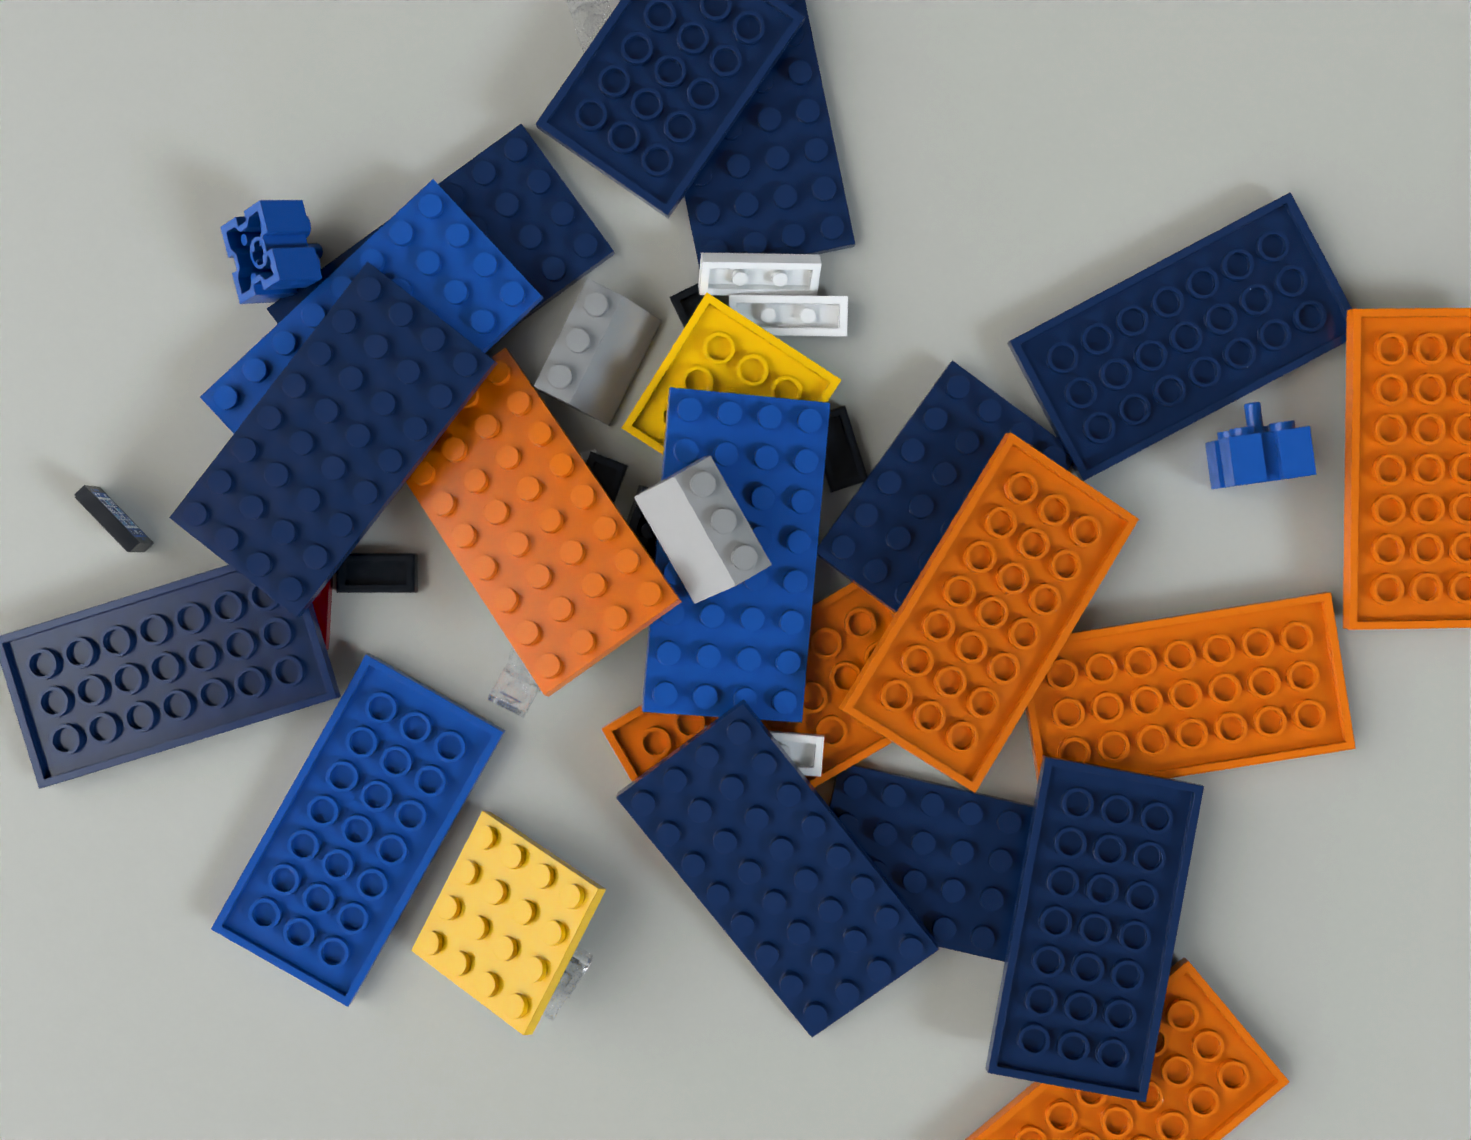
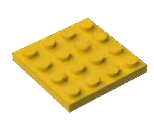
[621,293,841,455]
[411,811,606,1035]

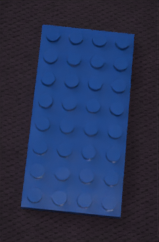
[200,179,544,434]
[642,387,830,723]
[211,653,506,1007]

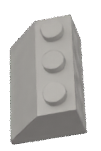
[534,278,662,426]
[634,455,772,604]

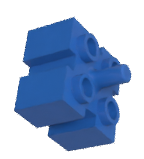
[220,200,323,304]
[1205,402,1317,489]

